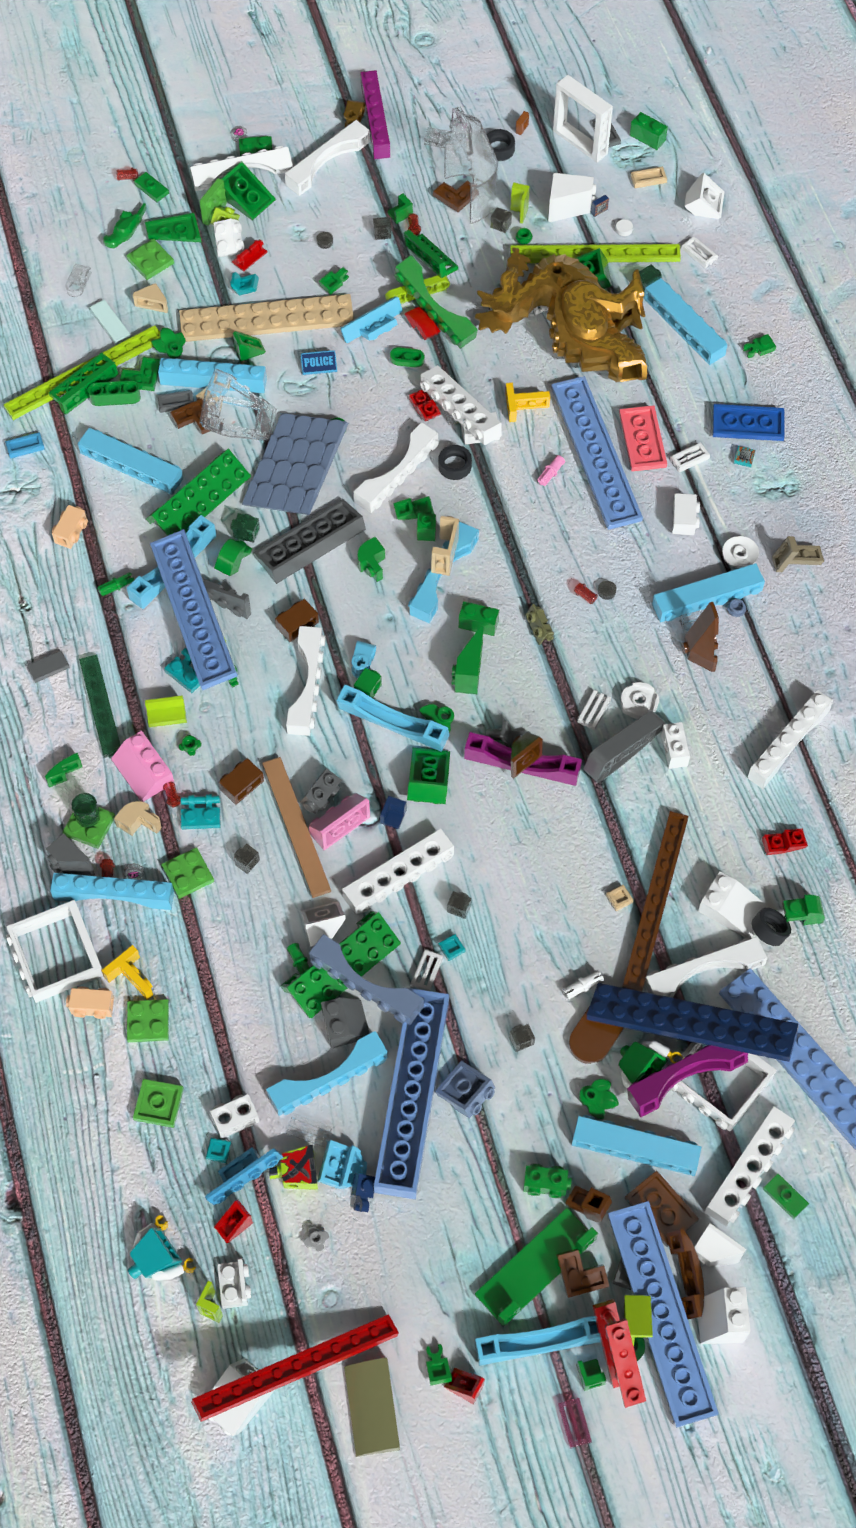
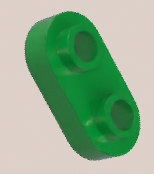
[390,347,425,368]

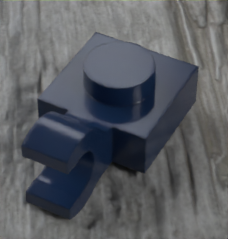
[351,1173,375,1213]

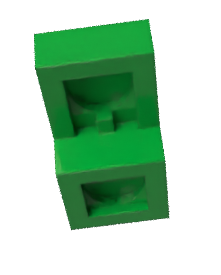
[393,496,434,520]
[45,753,83,788]

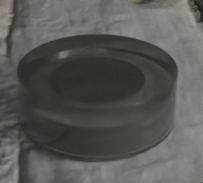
[316,232,333,249]
[598,581,617,600]

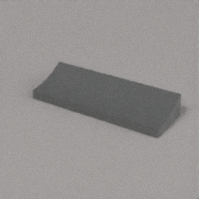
[253,499,366,584]

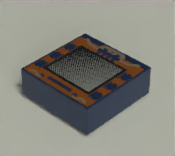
[591,195,609,217]

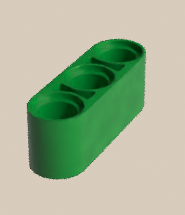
[88,381,141,406]

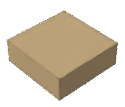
[606,884,634,911]

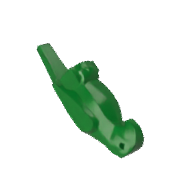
[103,203,147,249]

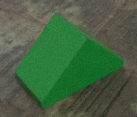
[233,331,266,361]

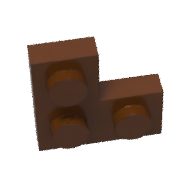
[433,180,480,213]
[170,398,218,435]
[556,1249,609,1298]

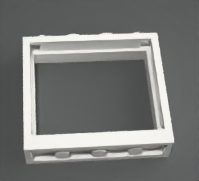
[553,75,613,163]
[6,900,103,1003]
[671,1042,777,1131]

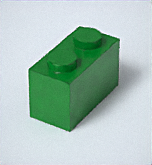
[630,112,668,150]
[458,601,500,636]

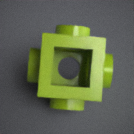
[211,207,240,225]

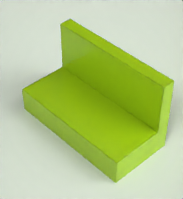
[510,182,530,224]
[145,695,187,727]
[196,1281,223,1323]
[623,1295,653,1346]

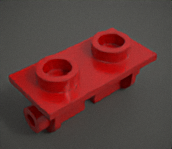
[232,239,268,272]

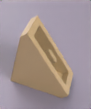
[133,283,168,313]

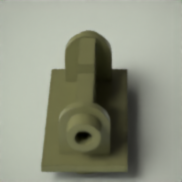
[525,604,554,645]

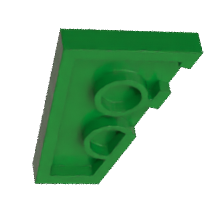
[145,213,202,243]

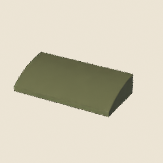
[344,1357,400,1457]

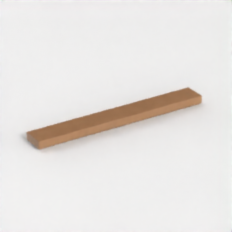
[262,757,331,898]

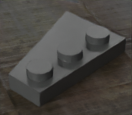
[203,580,251,619]

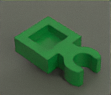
[743,334,776,358]
[426,1344,452,1386]

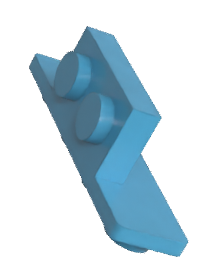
[205,1147,283,1205]

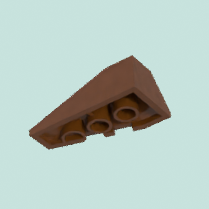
[681,602,719,672]

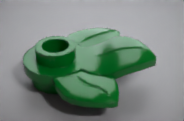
[151,327,186,359]
[419,704,454,733]
[579,1079,619,1119]

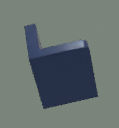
[380,796,407,829]

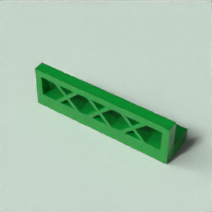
[403,230,458,278]
[49,352,119,415]

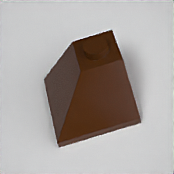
[511,732,543,779]

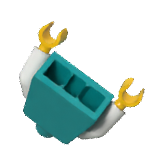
[128,1215,196,1281]

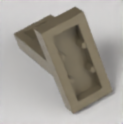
[772,536,824,572]

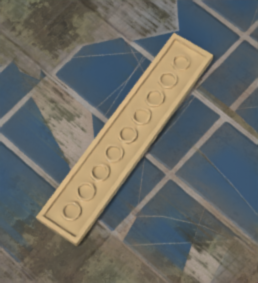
[179,294,354,342]

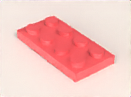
[619,405,667,472]

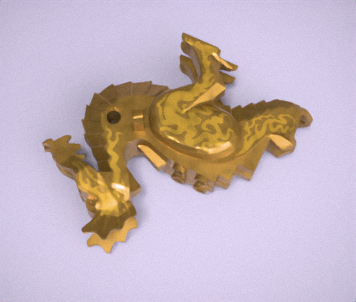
[475,247,647,382]

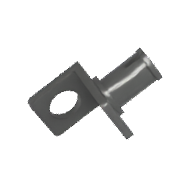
[486,721,531,748]

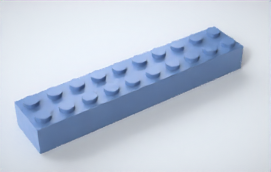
[374,988,449,1200]

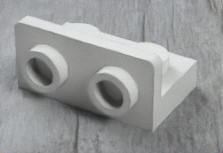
[217,1258,251,1309]

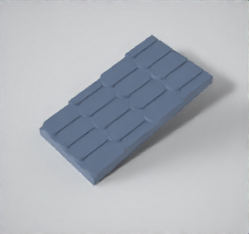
[242,413,349,515]

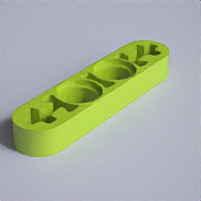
[385,275,450,304]

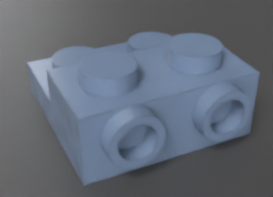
[435,1061,495,1119]

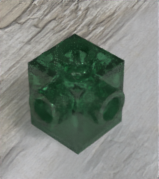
[230,513,260,543]

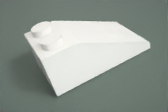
[698,871,770,939]

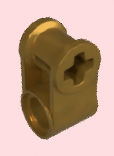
[344,100,365,128]

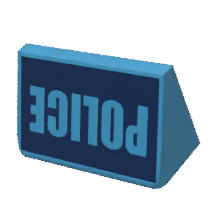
[301,350,337,375]

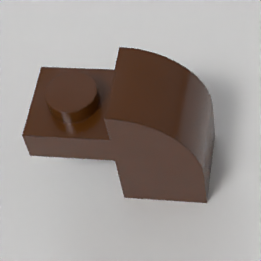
[565,1185,612,1222]

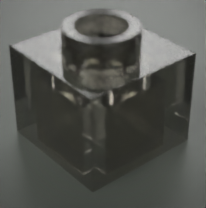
[490,207,512,233]
[373,217,392,240]
[234,843,260,874]
[447,891,472,919]
[509,1024,535,1052]

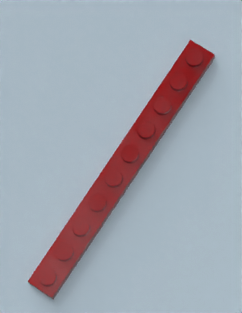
[191,1314,399,1422]

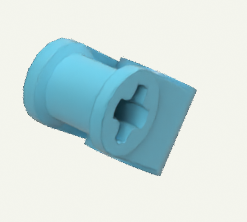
[351,641,376,678]

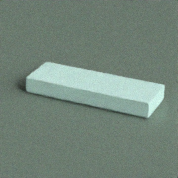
[90,300,131,345]

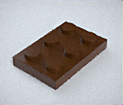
[624,1170,699,1247]

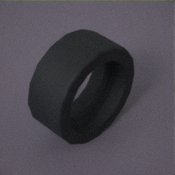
[484,129,515,161]
[438,445,472,480]
[751,908,792,946]

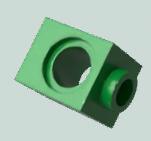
[417,513,436,541]
[354,668,382,698]

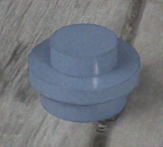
[727,599,746,617]

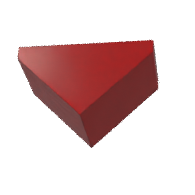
[214,1200,253,1243]
[444,1368,485,1405]

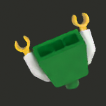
[618,1041,684,1088]

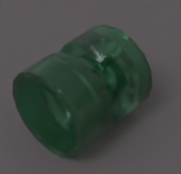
[71,793,101,828]

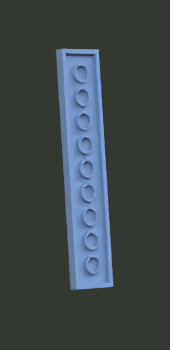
[551,376,643,530]
[150,530,238,690]
[719,968,856,1150]
[608,1201,719,1428]

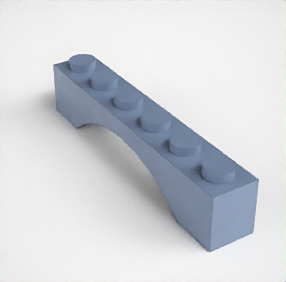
[309,934,424,1025]

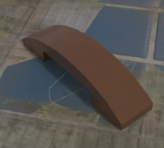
[666,1229,704,1319]

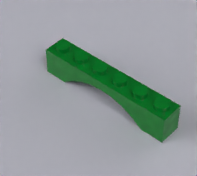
[394,255,478,349]

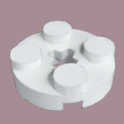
[621,682,659,719]

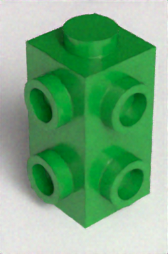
[523,1164,572,1198]

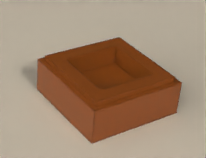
[516,111,529,135]

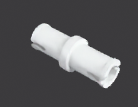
[563,970,604,1000]

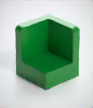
[388,193,413,224]
[576,1359,607,1391]

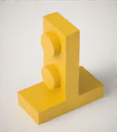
[505,382,550,422]
[101,945,153,1000]

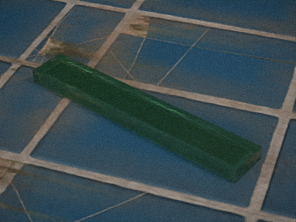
[79,654,121,758]

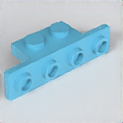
[340,296,403,343]

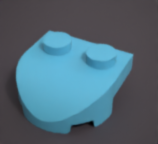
[317,1140,367,1189]

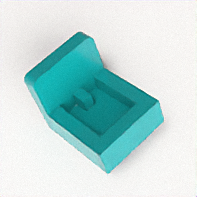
[230,272,259,296]

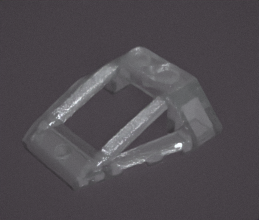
[200,369,277,440]

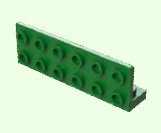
[146,448,251,536]
[280,911,401,1018]
[475,1208,598,1327]

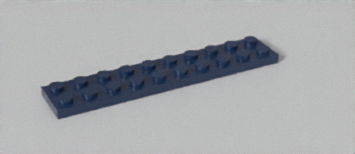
[587,983,799,1062]

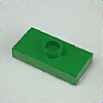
[134,172,169,203]
[763,1174,809,1219]

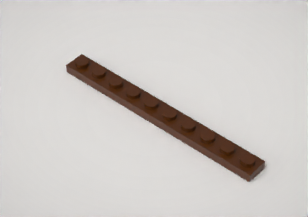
[622,811,689,992]

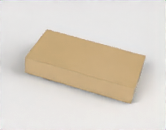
[630,167,667,188]

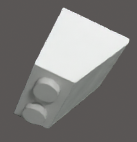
[548,173,596,222]
[698,1287,750,1344]
[209,1358,275,1436]

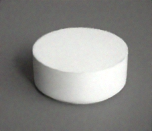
[616,219,633,236]

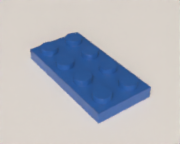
[713,404,785,441]

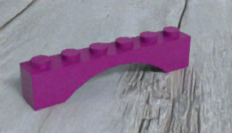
[360,70,390,159]
[464,732,582,786]
[627,1045,748,1117]

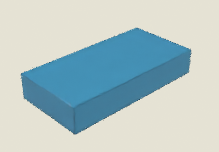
[5,432,45,459]

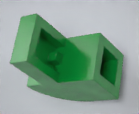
[357,537,385,582]
[214,538,252,576]
[782,895,825,926]

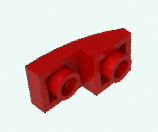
[405,307,441,340]
[409,390,441,421]
[762,828,808,855]

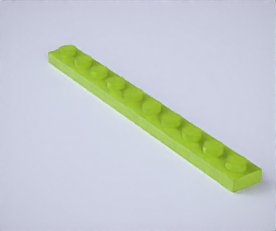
[510,244,681,263]
[3,325,160,420]

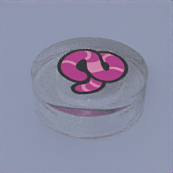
[231,126,248,142]
[124,864,144,880]

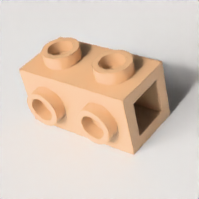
[52,505,88,549]
[66,986,114,1019]

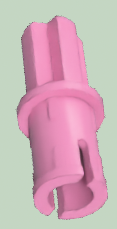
[537,455,565,486]

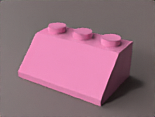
[111,730,174,802]
[309,793,370,850]

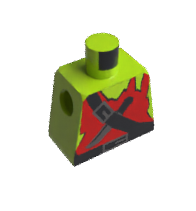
[269,1145,318,1190]

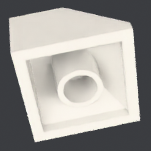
[684,173,724,219]
[301,901,345,947]
[694,1223,746,1267]

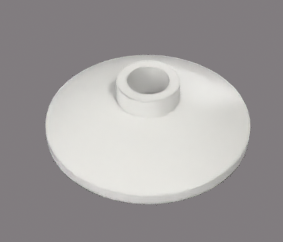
[722,536,759,568]

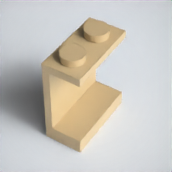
[431,516,459,576]

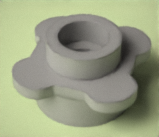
[304,1227,329,1251]

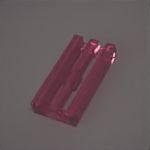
[558,1398,592,1449]

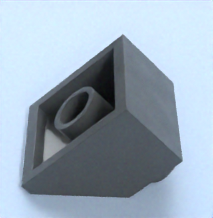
[46,833,95,876]
[321,998,370,1048]

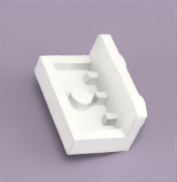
[214,219,244,257]

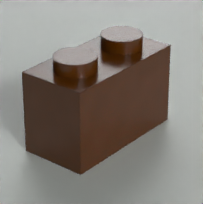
[275,598,319,643]
[219,758,264,805]

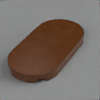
[569,1006,624,1064]

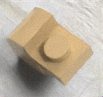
[114,801,162,836]

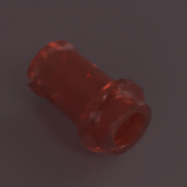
[117,167,138,181]
[408,214,421,236]
[574,583,598,604]
[163,782,181,808]
[99,859,115,878]

